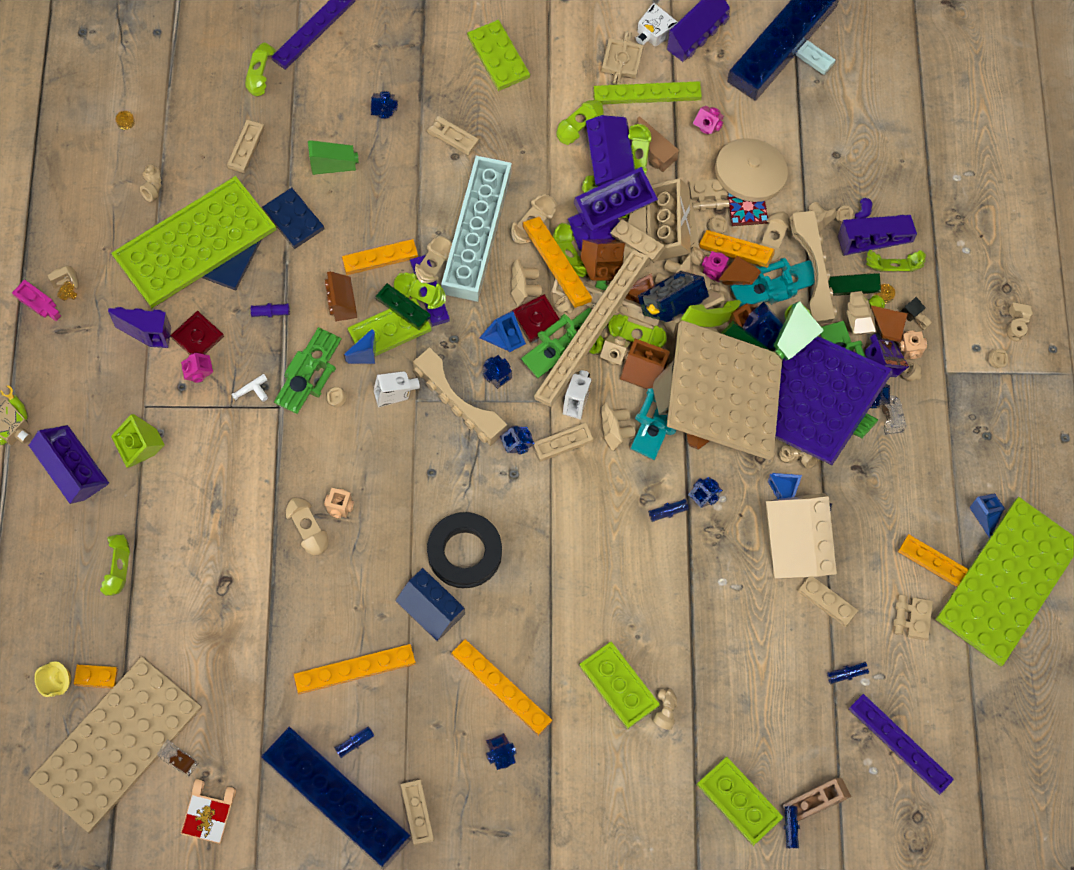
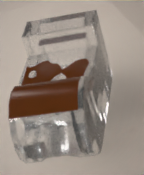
[882,395,906,435]
[157,739,199,777]

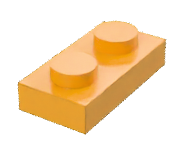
[74,664,118,689]

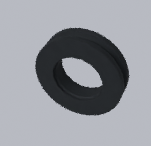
[427,512,502,589]

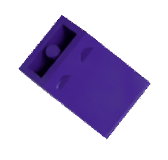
[108,307,171,348]

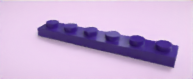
[271,0,356,70]
[849,694,954,795]

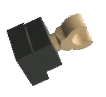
[900,297,932,330]

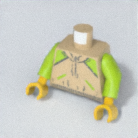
[0,385,31,446]

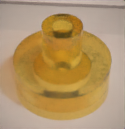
[115,111,135,130]
[57,281,77,301]
[876,284,895,304]

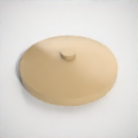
[715,138,788,202]

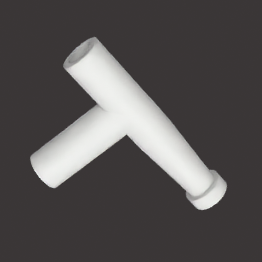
[231,374,268,402]

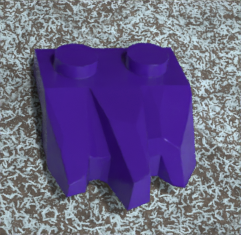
[568,214,620,251]

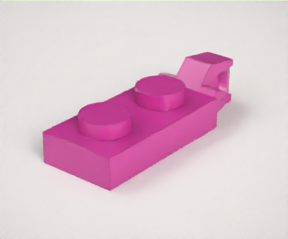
[12,279,61,321]

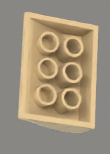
[766,493,837,578]

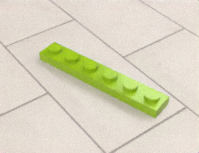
[593,81,702,104]

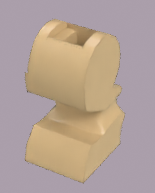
[1007,302,1033,341]

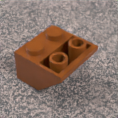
[581,239,625,281]
[324,271,358,322]
[620,338,670,390]

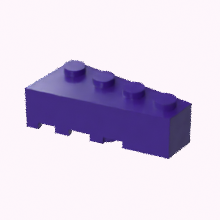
[837,215,917,256]

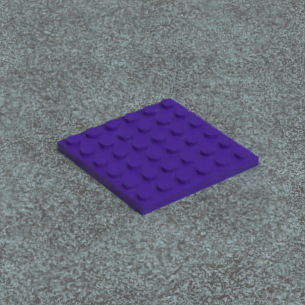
[775,336,893,465]

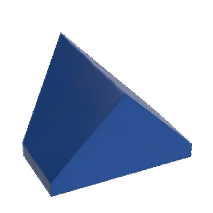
[480,311,526,352]
[344,329,376,364]
[768,473,802,499]
[969,493,1006,538]

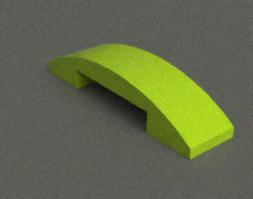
[681,300,741,327]

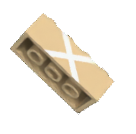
[647,178,691,261]

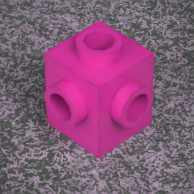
[693,105,724,134]
[702,251,729,282]
[181,353,213,383]

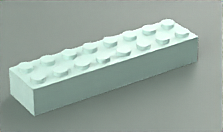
[441,156,512,302]

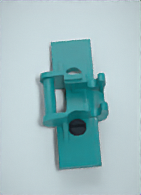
[730,257,815,307]
[630,388,677,460]

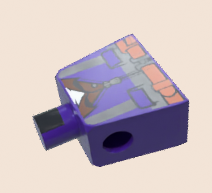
[865,333,909,377]

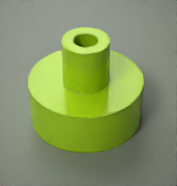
[589,335,605,354]

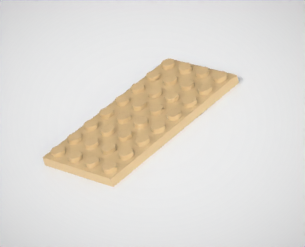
[29,657,202,834]

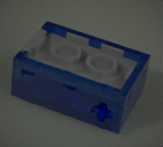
[638,271,709,322]

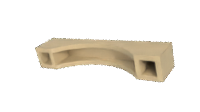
[789,210,837,324]
[413,347,507,446]

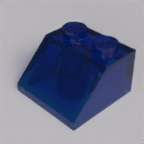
[742,302,784,351]

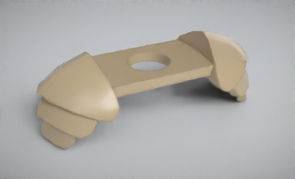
[511,194,557,244]
[758,212,791,264]
[415,236,452,283]
[286,498,328,555]

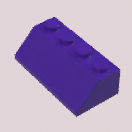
[667,0,730,62]
[586,115,635,187]
[574,167,658,231]
[28,425,109,504]

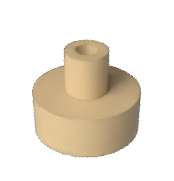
[555,295,574,314]
[902,361,922,382]

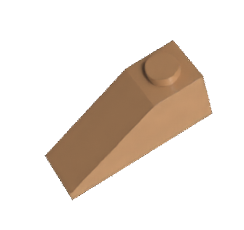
[636,116,679,172]
[783,778,851,824]

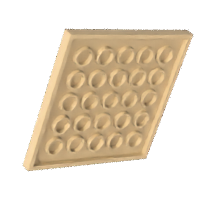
[667,320,782,460]

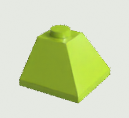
[111,414,165,468]

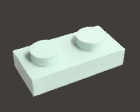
[796,40,836,75]

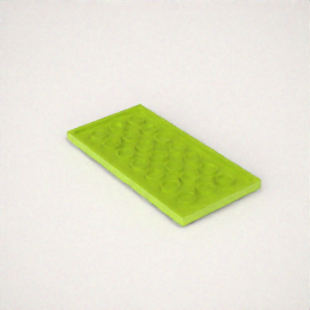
[111,176,277,309]
[935,497,1074,667]

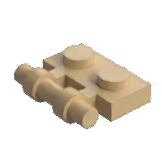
[689,179,729,211]
[894,595,933,641]

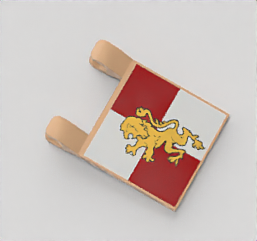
[180,779,236,844]

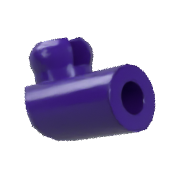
[854,198,873,219]

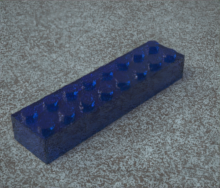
[727,0,839,101]
[261,726,412,870]

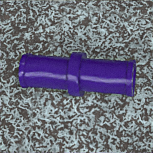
[251,303,290,318]

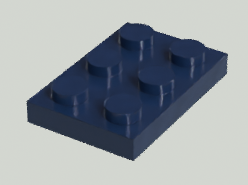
[262,187,324,249]

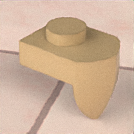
[47,266,78,289]

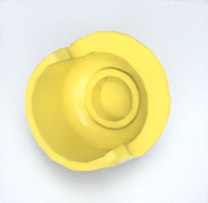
[34,661,71,697]

